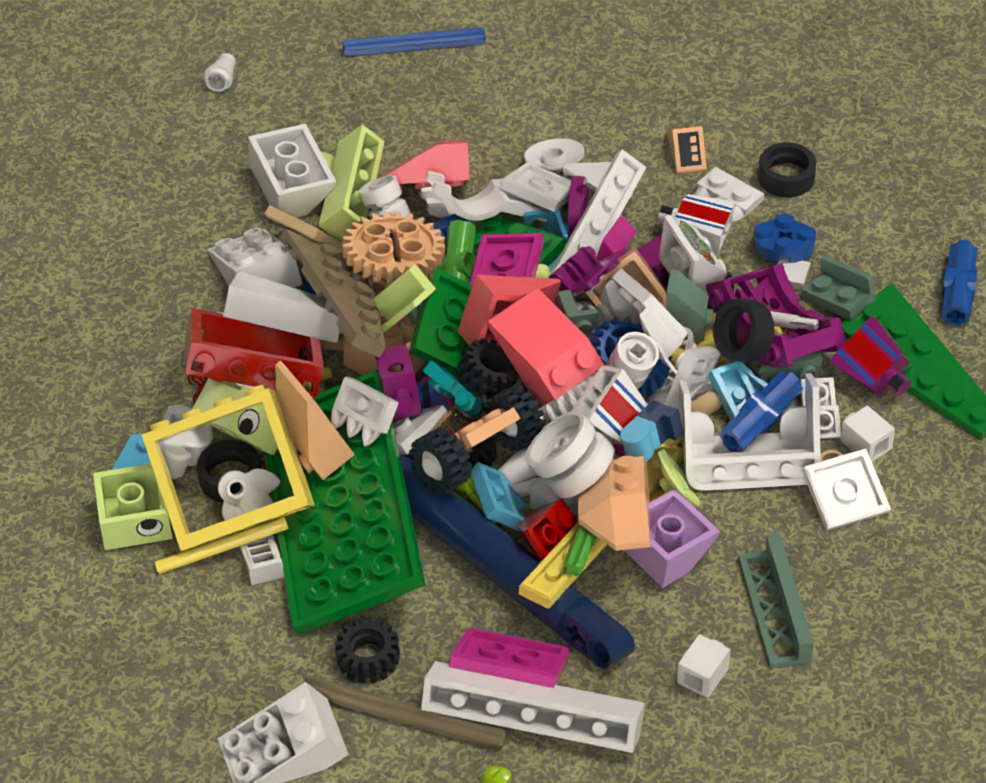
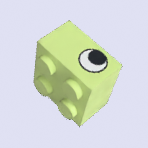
[192,378,278,456]
[93,464,173,550]

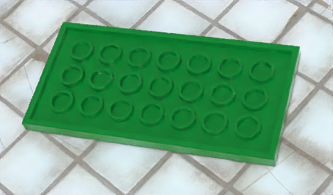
[265,369,426,635]

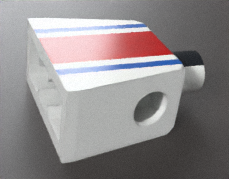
[658,194,735,258]
[572,365,647,445]

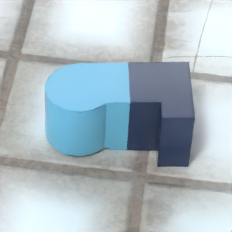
[620,400,684,462]

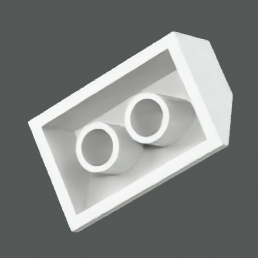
[248,124,337,218]

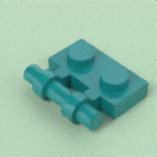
[423,361,484,417]

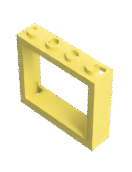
[142,385,315,551]

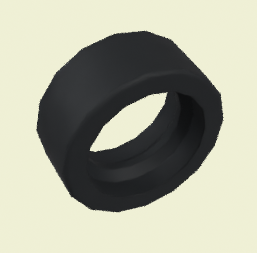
[758,142,817,198]
[713,298,774,362]
[197,439,261,502]

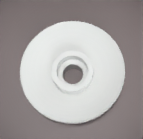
[524,139,585,173]

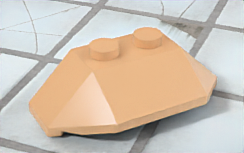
[578,456,651,551]

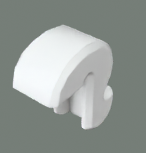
[160,405,213,479]

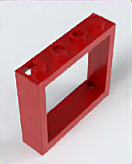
[185,308,324,398]

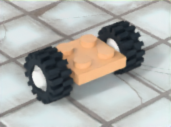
[409,386,546,495]

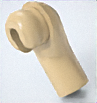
[679,390,722,416]

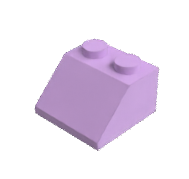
[624,489,720,588]

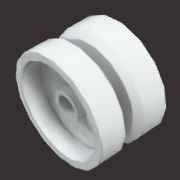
[525,410,614,499]

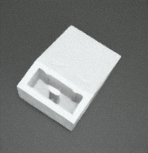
[207,228,303,288]
[218,682,349,783]

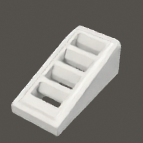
[239,535,285,585]

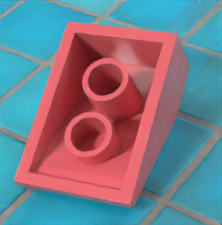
[485,288,604,406]

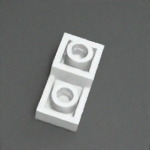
[800,377,841,439]

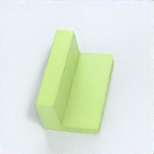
[372,264,436,333]

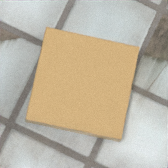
[265,205,343,251]

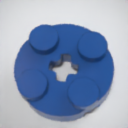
[753,214,817,263]

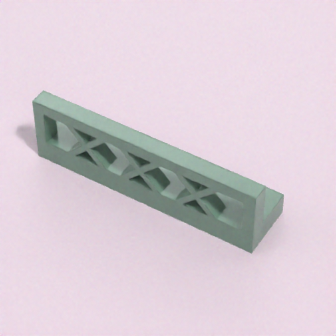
[738,534,814,669]

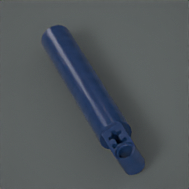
[400,455,635,669]

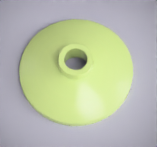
[658,449,701,508]

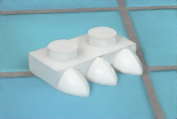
[694,167,764,221]
[331,377,399,446]

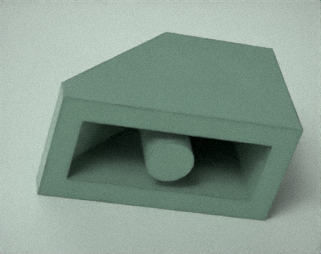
[666,269,714,341]

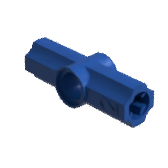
[941,240,978,326]
[719,370,804,453]

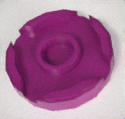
[568,176,589,235]

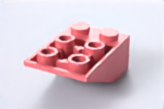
[378,140,470,189]
[457,275,561,347]

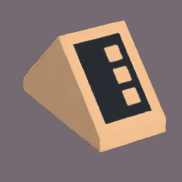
[666,126,707,174]

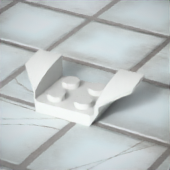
[600,269,688,374]

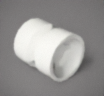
[358,175,411,220]
[605,332,659,389]

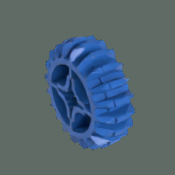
[588,316,672,398]

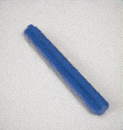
[342,27,486,57]

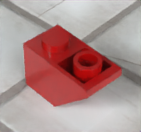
[517,498,578,560]

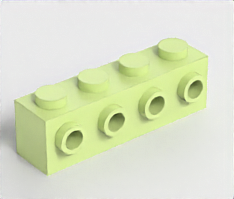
[318,124,385,241]

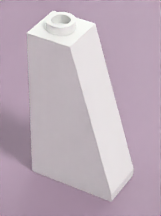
[223,271,343,343]

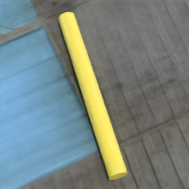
[155,516,289,574]

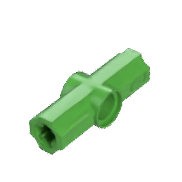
[437,220,476,284]

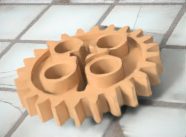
[342,211,445,285]

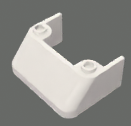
[679,373,821,491]

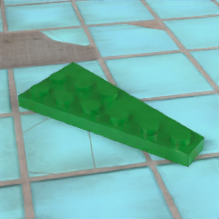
[841,283,986,441]

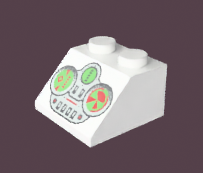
[659,215,727,295]

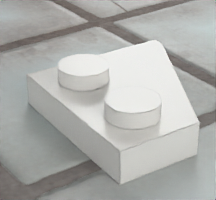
[665,346,721,410]

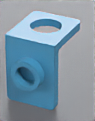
[523,209,571,253]

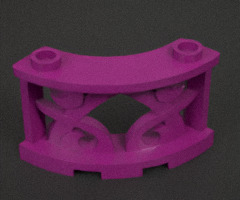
[706,263,846,368]

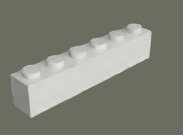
[421,661,645,753]

